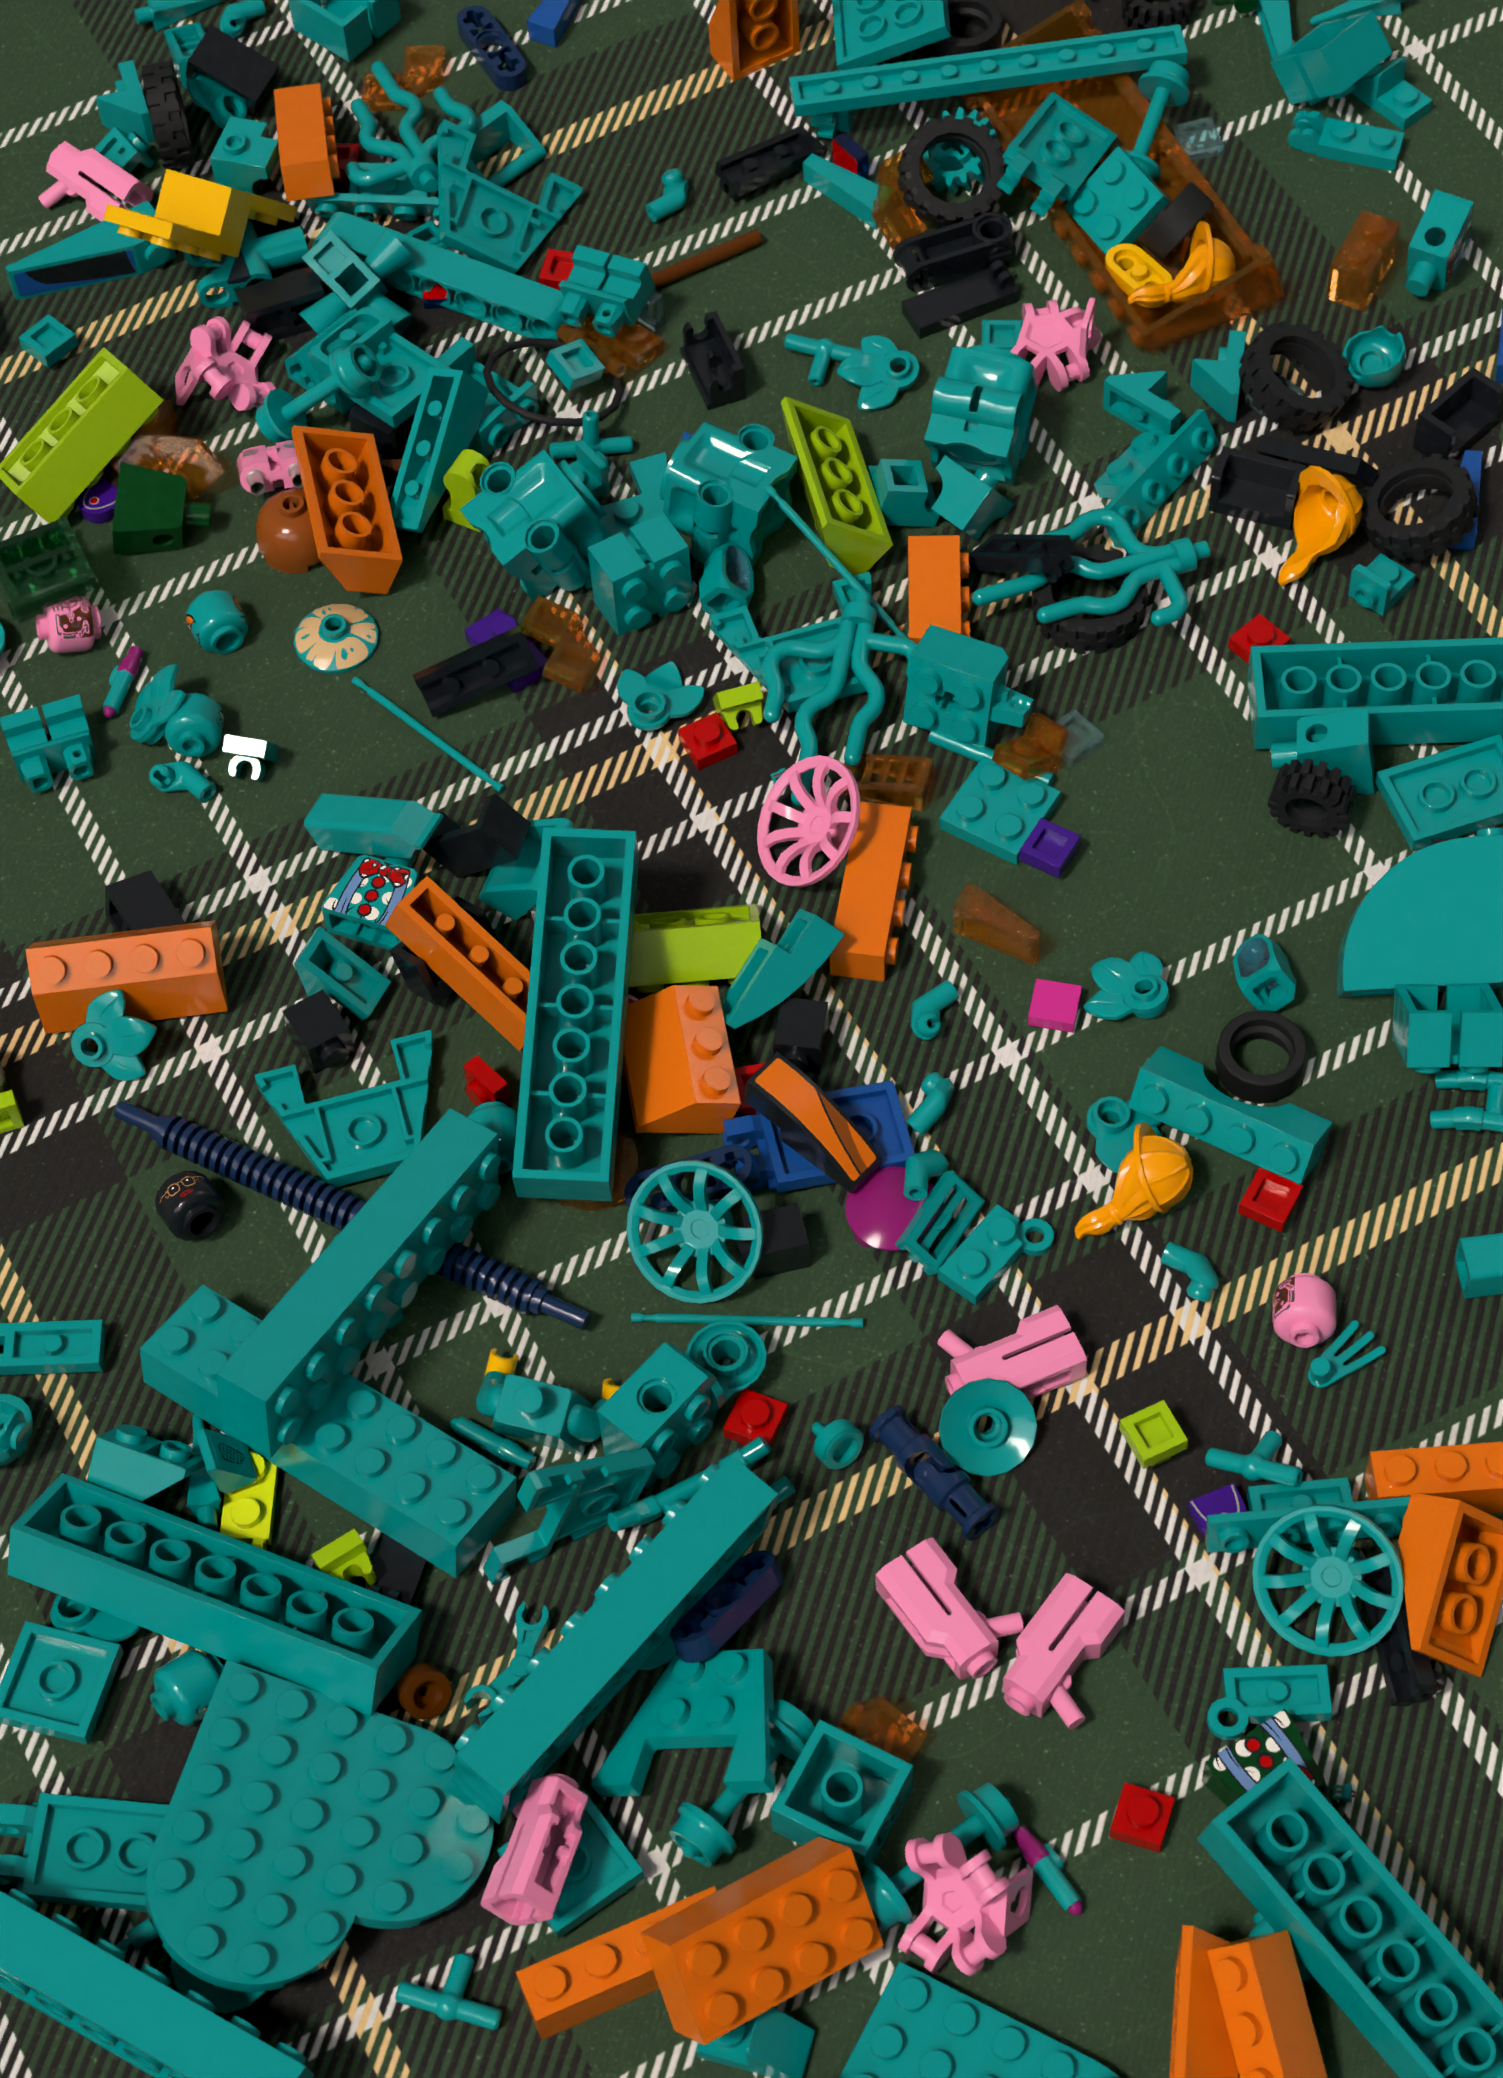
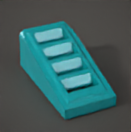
[163,22,206,89]

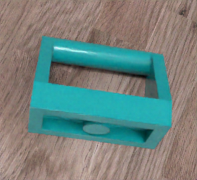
[466,100,547,188]
[478,818,574,921]

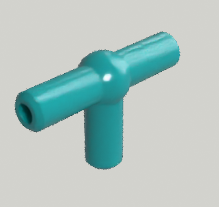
[784,333,862,386]
[549,410,633,459]
[1205,1431,1303,1487]
[395,1953,503,2031]

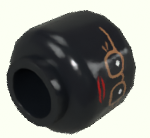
[155,1171,225,1241]

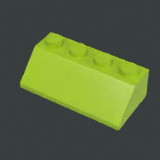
[0,347,164,526]
[781,396,893,575]
[629,904,761,993]

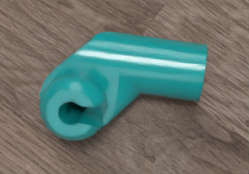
[219,0,266,38]
[645,168,689,223]
[149,761,216,803]
[910,980,959,1040]
[905,1072,955,1137]
[903,1149,948,1201]
[1160,1241,1219,1303]

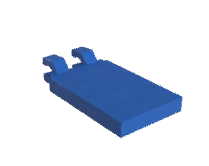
[722,1080,915,1193]

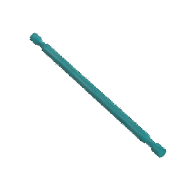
[764,484,909,639]
[351,676,505,793]
[631,1313,863,1328]

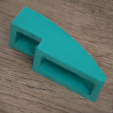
[721,908,845,1029]

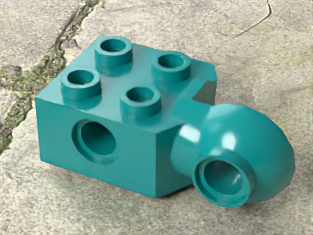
[597,1320,767,1489]

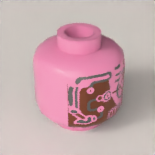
[36,596,101,654]
[1272,1273,1337,1348]

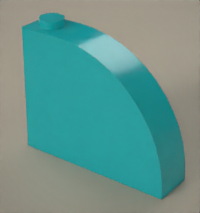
[1337,828,1503,998]

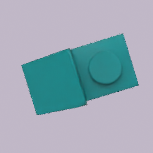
[1351,56,1433,131]
[96,60,156,143]
[1190,330,1246,422]
[1102,371,1181,435]
[294,926,391,1021]
[696,2007,815,2078]

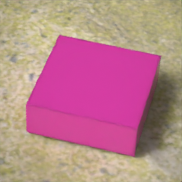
[1028,978,1082,1033]

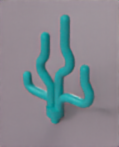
[345,61,477,193]
[972,508,1210,627]
[762,591,917,807]

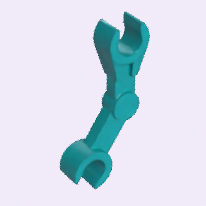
[464,1602,550,1724]

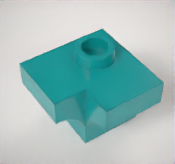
[210,116,279,195]
[931,455,1014,541]
[867,459,940,527]

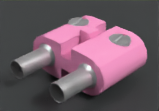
[237,440,303,496]

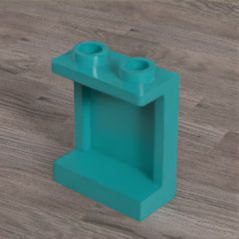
[414,337,539,458]

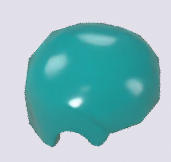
[1342,325,1406,388]

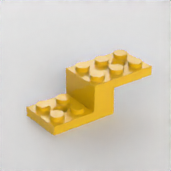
[103,169,298,261]

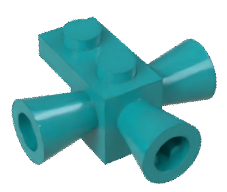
[299,229,415,335]

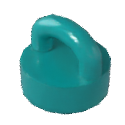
[811,1419,864,1470]

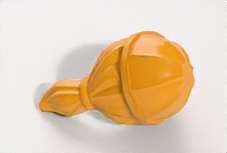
[1128,221,1236,306]
[1278,465,1363,586]
[1075,1122,1194,1240]

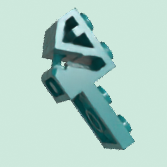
[284,307,452,428]

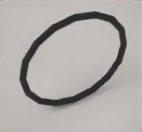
[483,338,624,427]

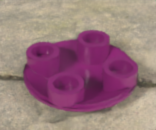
[845,1166,941,1251]

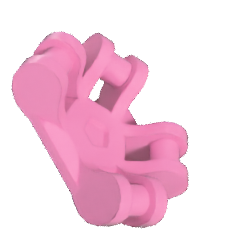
[1010,297,1101,392]
[175,316,276,411]
[898,1832,1033,1976]

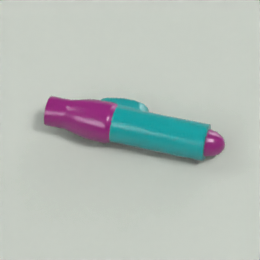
[102,646,144,718]
[1011,1825,1083,1916]

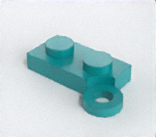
[938,1204,1054,1306]
[1207,1664,1332,1741]

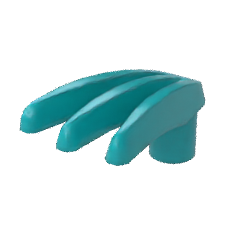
[1308,1320,1386,1388]

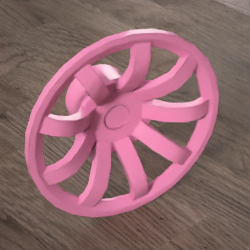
[757,755,860,887]

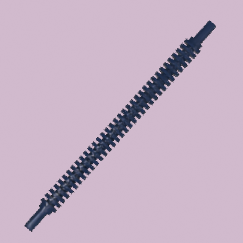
[114,1100,591,1331]

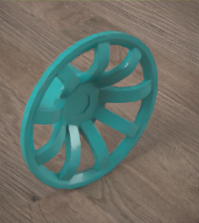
[626,1160,764,1304]
[1252,1504,1405,1657]

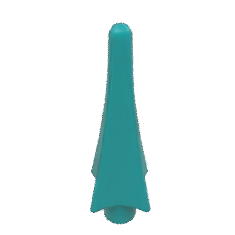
[134,0,228,32]
[1310,0,1409,26]
[186,1414,223,1531]

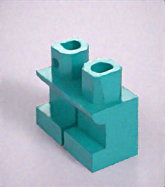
[558,245,655,338]
[0,694,98,793]

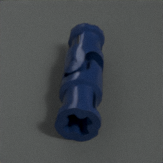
[869,1405,1000,1541]

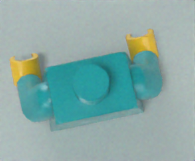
[476,1348,621,1456]

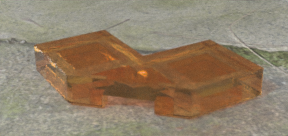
[361,45,445,111]
[872,150,935,250]
[109,433,228,499]
[520,595,600,693]

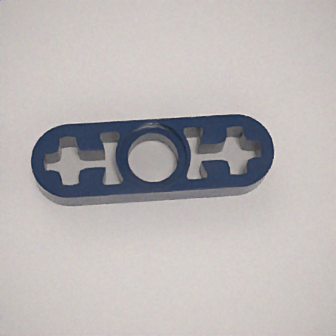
[457,5,528,91]
[624,1144,760,1212]
[670,1550,783,1663]

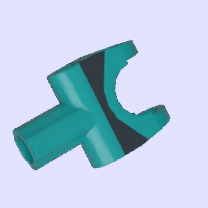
[183,220,308,308]

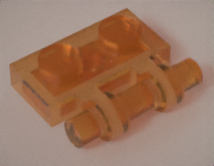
[557,314,664,378]

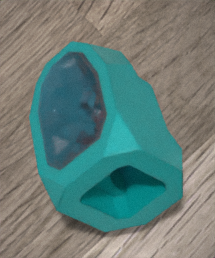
[699,541,754,615]
[1233,934,1296,1011]

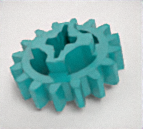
[920,107,1001,195]

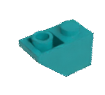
[87,1424,205,1502]

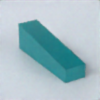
[1255,0,1293,61]
[803,153,894,230]

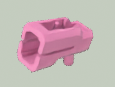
[38,141,154,222]
[937,1305,1087,1400]
[875,1537,1024,1680]
[1003,1573,1125,1730]
[481,1773,588,1926]

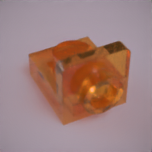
[992,712,1068,780]
[839,1696,928,1763]

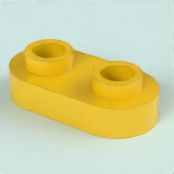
[1105,243,1173,308]

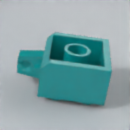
[903,625,1033,748]

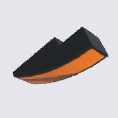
[744,1052,883,1194]

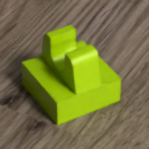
[712,681,764,732]
[1119,1400,1188,1469]
[311,1529,377,1585]

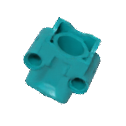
[924,345,1038,486]
[660,421,798,567]
[460,449,612,603]

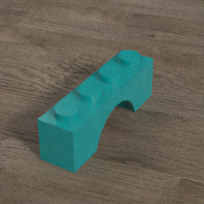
[1128,1046,1333,1185]

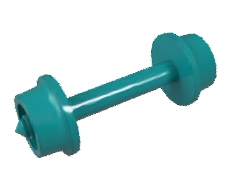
[1125,60,1190,183]
[255,342,381,443]
[669,1699,815,1867]
[861,1782,1019,1932]

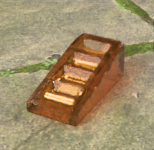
[839,754,934,812]
[953,882,1041,965]

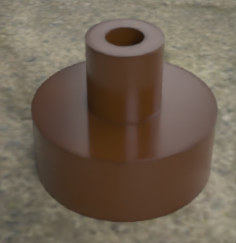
[396,1664,452,1720]

